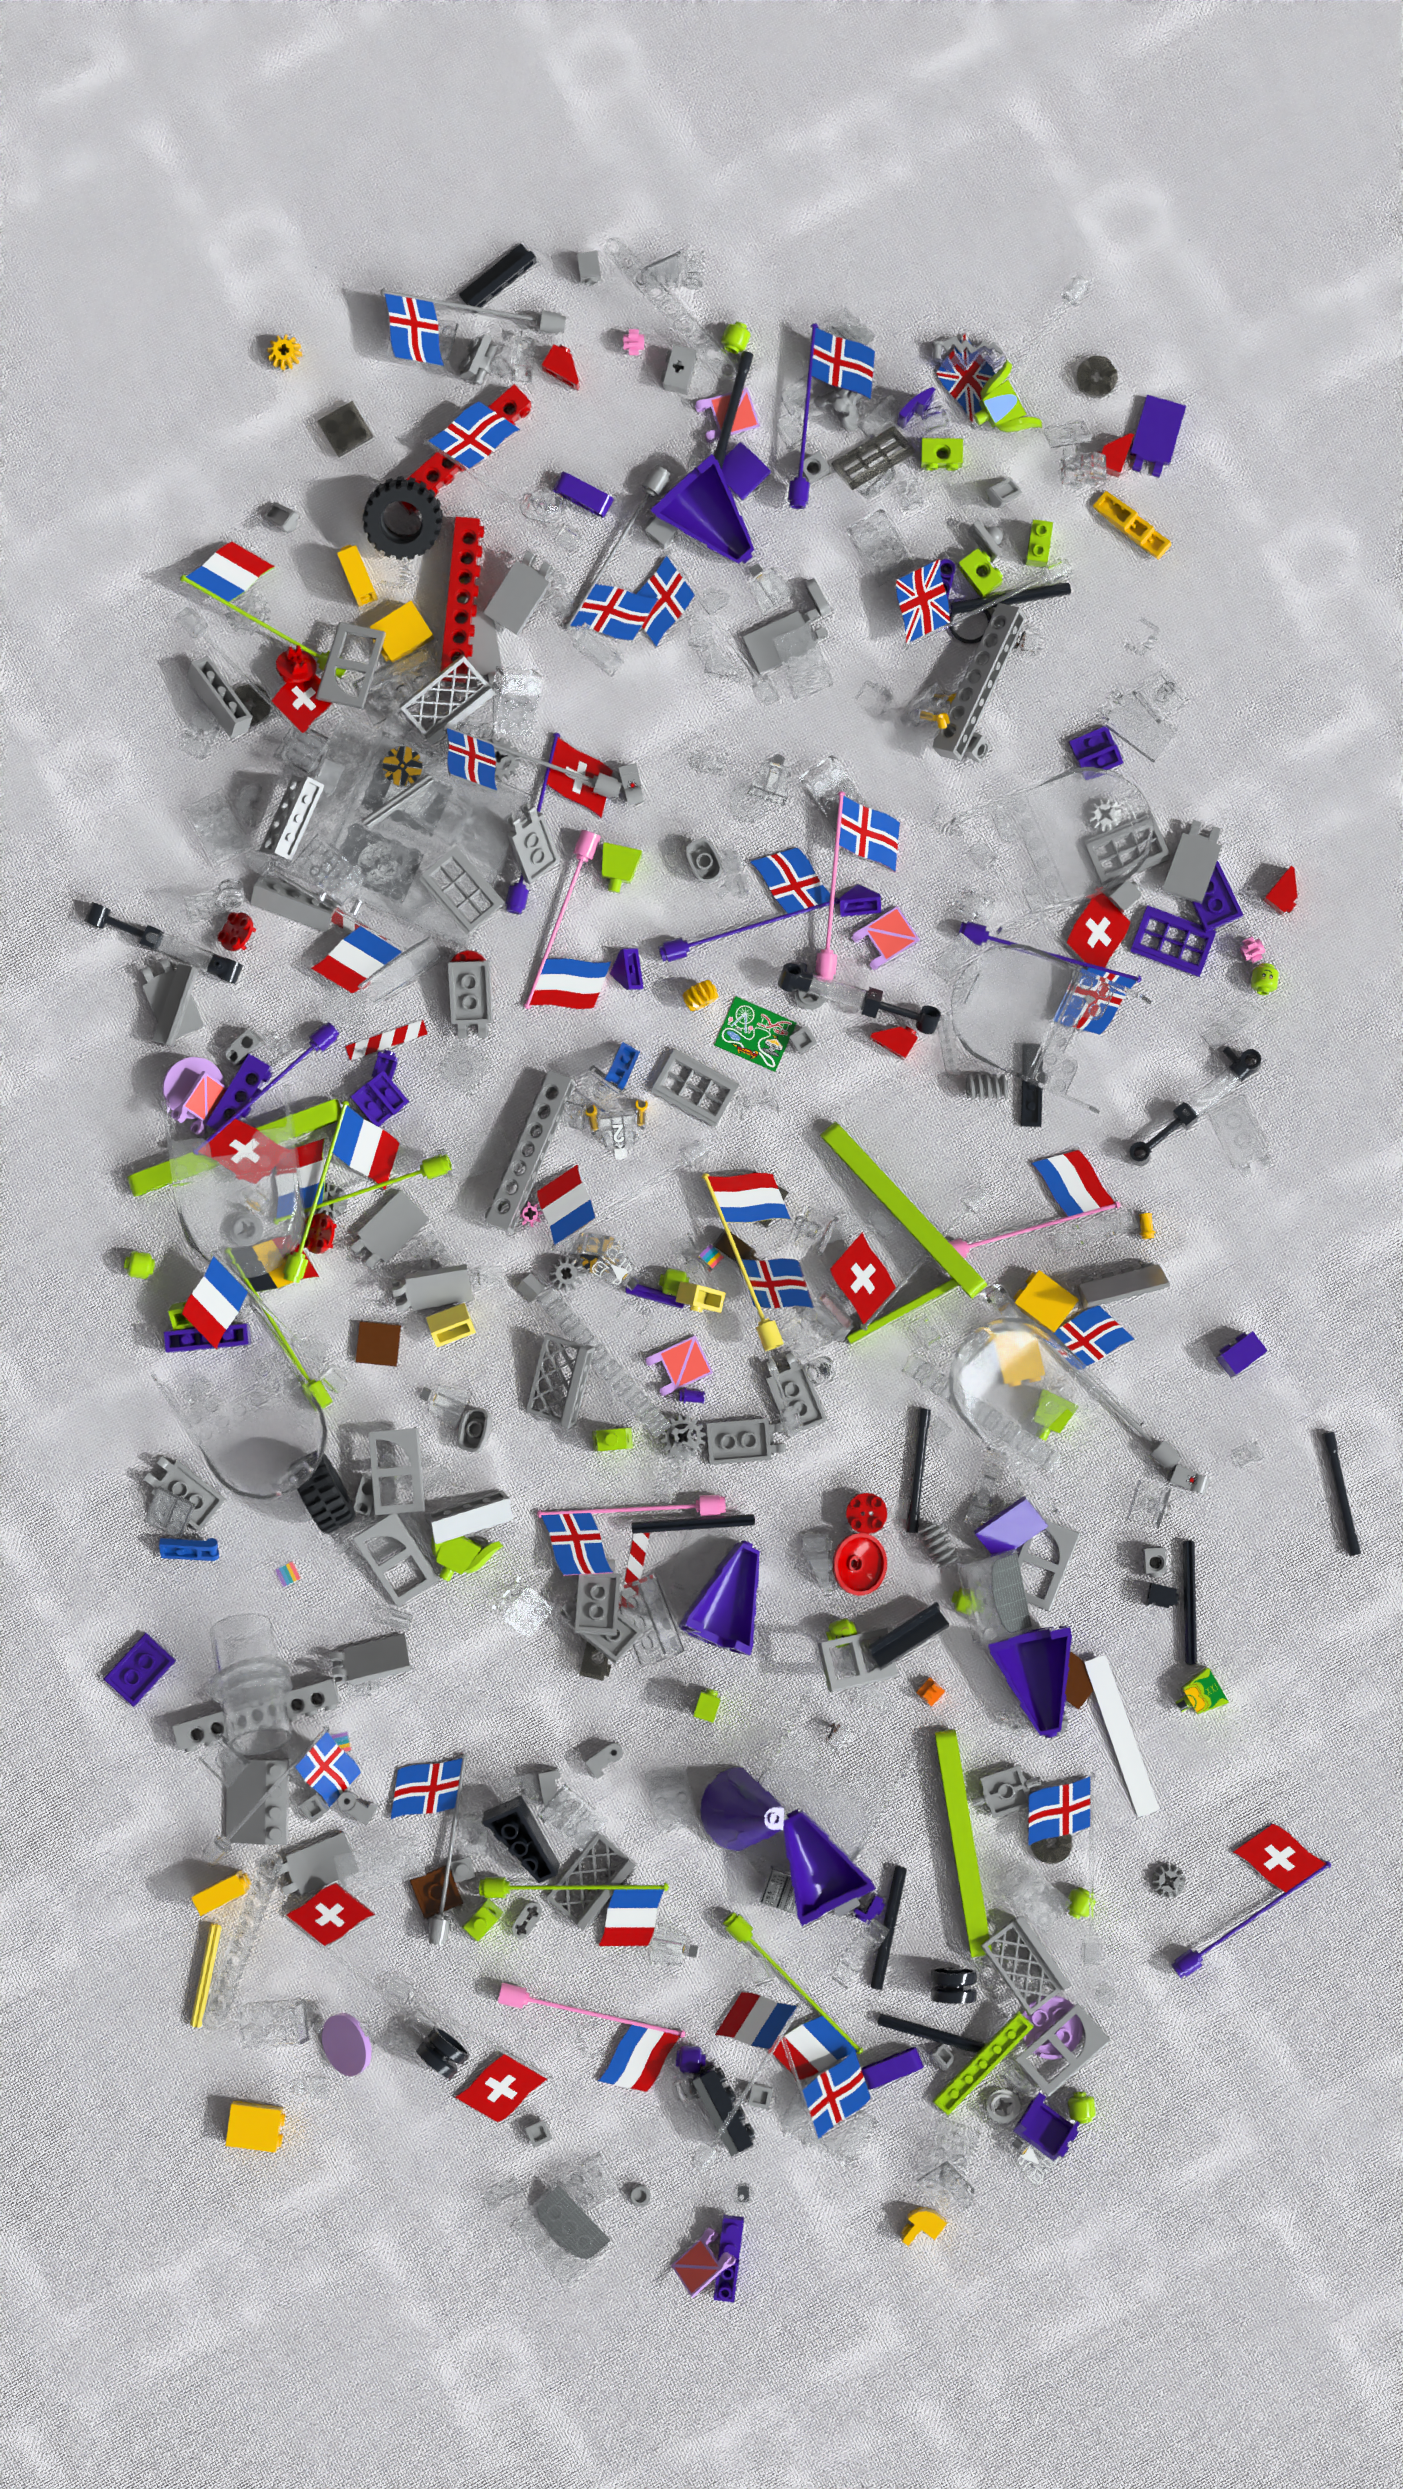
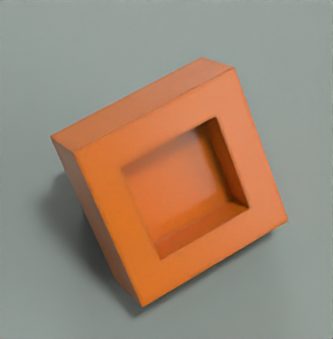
[916,1677,945,1707]

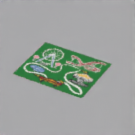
[714,996,797,1072]

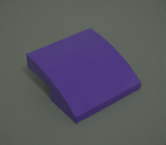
[897,387,936,429]
[722,442,771,501]
[1068,725,1124,779]
[349,1070,409,1127]

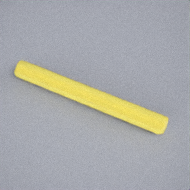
[190,1924,222,2028]

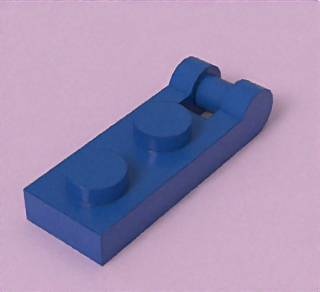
[604,1042,640,1090]
[159,1538,219,1561]

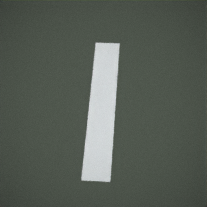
[1084,1655,1159,1817]

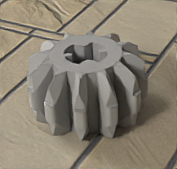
[549,1256,585,1292]

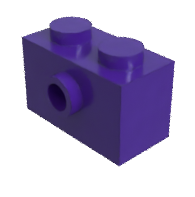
[1216,1331,1268,1378]

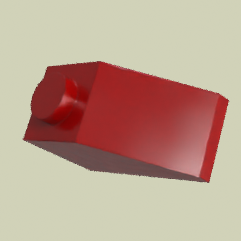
[542,344,580,391]
[1094,433,1134,478]
[1263,866,1298,916]
[869,1026,918,1060]

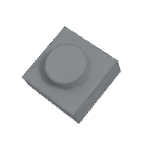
[789,1026,817,1055]
[299,1793,329,1822]
[450,1856,476,1883]
[748,2083,773,2110]
[525,2119,553,2148]

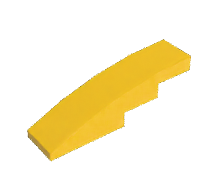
[1093,491,1172,560]

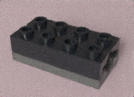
[692,2063,755,2157]

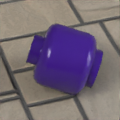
[676,2045,706,2073]

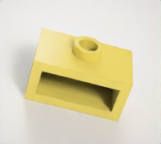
[675,1281,726,1313]
[426,1303,476,1347]

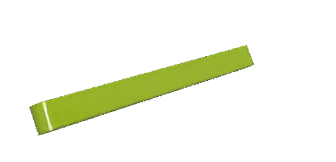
[127,1099,342,1197]
[820,1121,987,1299]
[934,1729,992,1958]

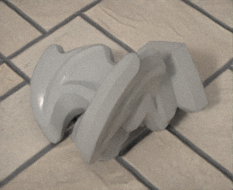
[814,388,862,431]

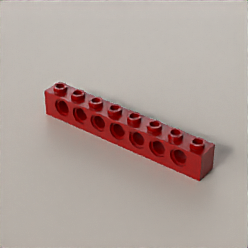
[398,384,532,515]
[441,517,484,683]

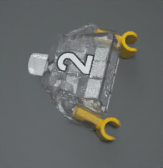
[900,682,957,729]
[584,1100,648,1159]

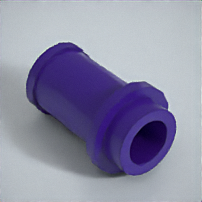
[679,1387,705,1404]

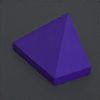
[839,884,881,917]
[609,948,644,990]

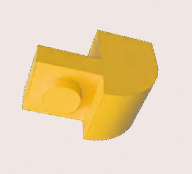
[901,2207,947,2246]

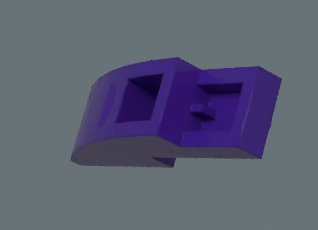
[713,2215,744,2302]

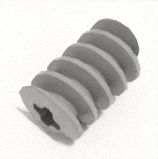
[966,1074,1008,1100]
[918,1522,958,1568]

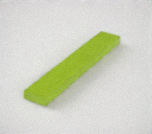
[847,1279,958,1344]
[933,2011,1034,2115]

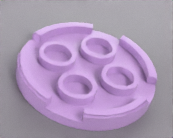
[162,1057,225,1119]
[1022,1995,1083,2059]
[322,2013,371,2076]

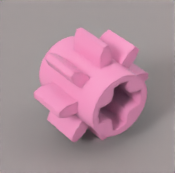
[623,329,644,355]
[1240,937,1265,963]
[520,1201,543,1228]

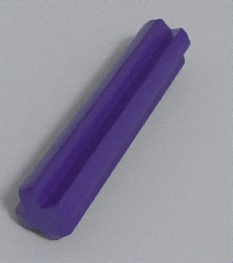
[625,1284,685,1309]

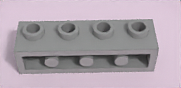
[186,656,252,738]

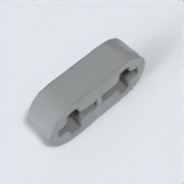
[804,578,831,617]
[512,1901,542,1939]

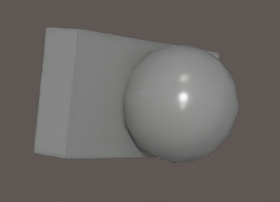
[985,477,1022,508]
[263,502,299,533]
[968,519,1003,563]

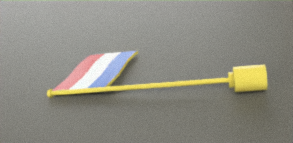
[702,1173,791,1351]

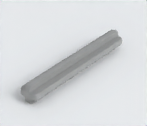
[362,774,435,829]

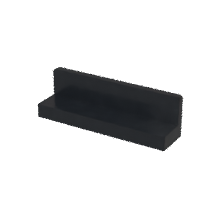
[459,244,537,314]
[868,1602,949,1671]

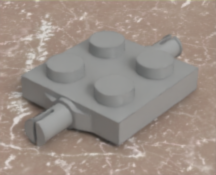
[971,1765,1041,1818]

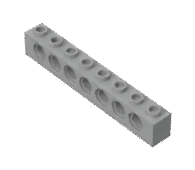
[932,603,1027,761]
[485,1070,576,1234]
[172,1678,341,1753]

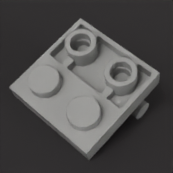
[459,334,497,385]

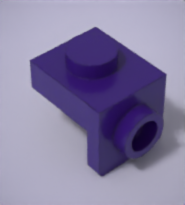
[371,1050,399,1080]
[853,1893,885,1923]

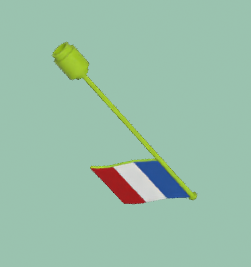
[180,542,346,679]
[283,1101,400,1283]
[273,1138,452,1224]
[479,1877,669,1946]
[722,1912,863,2080]

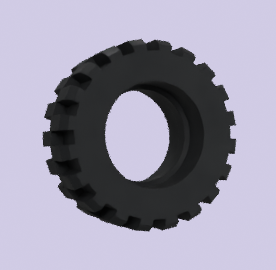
[362,476,443,560]
[290,1451,356,1534]

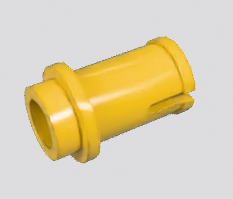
[1139,1213,1156,1239]

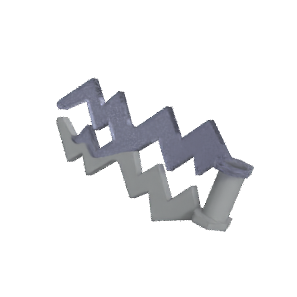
[931,336,1005,373]

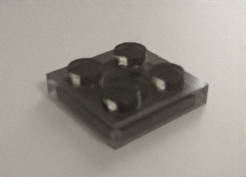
[317,401,374,458]

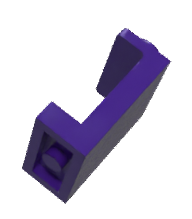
[1013,2092,1080,2162]

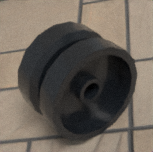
[931,1967,977,2004]
[416,2027,470,2079]

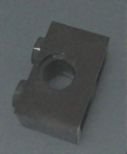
[579,1642,611,1681]

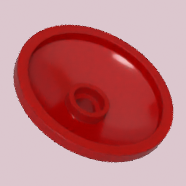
[832,1533,887,1596]

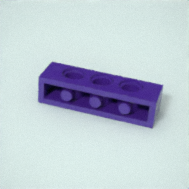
[206,1054,273,1130]
[164,1324,251,1353]

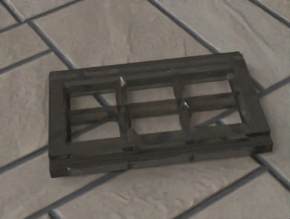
[831,426,916,490]

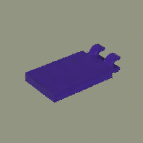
[1130,395,1186,478]

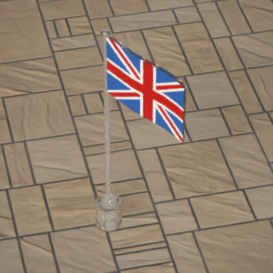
[936,274,1090,429]
[896,559,1072,650]

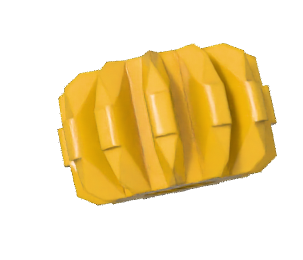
[267,334,302,371]
[682,980,718,1011]

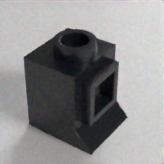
[1145,1583,1179,1608]

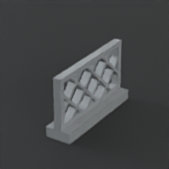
[399,655,496,745]
[259,776,325,861]
[526,1333,595,1429]
[546,1833,638,1931]
[981,1916,1070,2015]

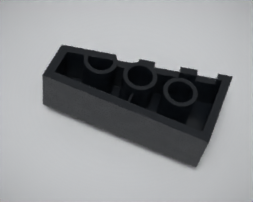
[481,1795,560,1883]

